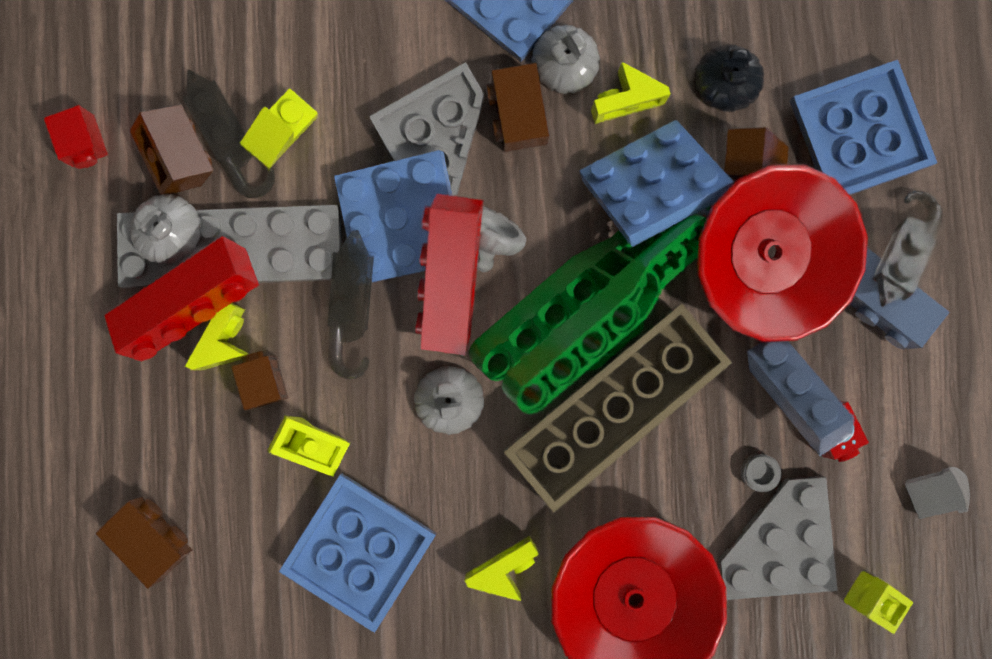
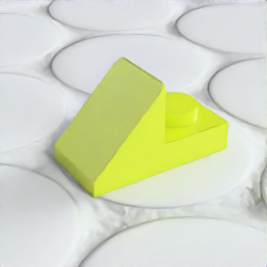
[591,62,671,124]
[240,88,318,169]
[185,303,248,370]
[267,416,350,477]
[464,535,539,601]
[844,571,914,634]

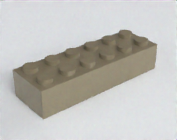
[504,304,732,512]

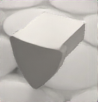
[905,467,970,519]

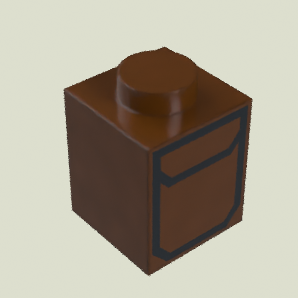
[232,351,289,410]

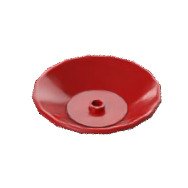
[698,165,868,342]
[551,517,727,659]

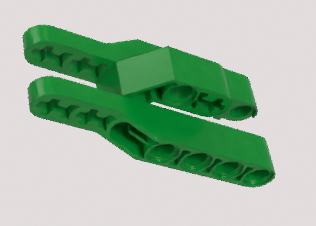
[469,213,707,414]

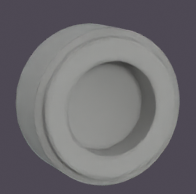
[741,453,781,492]

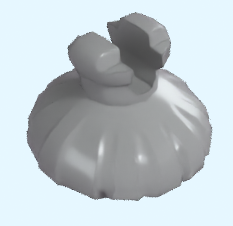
[531,25,600,94]
[129,194,202,264]
[477,206,527,272]
[414,366,484,435]

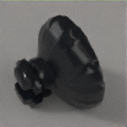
[695,44,764,112]

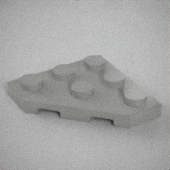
[369,62,484,196]
[718,476,838,600]

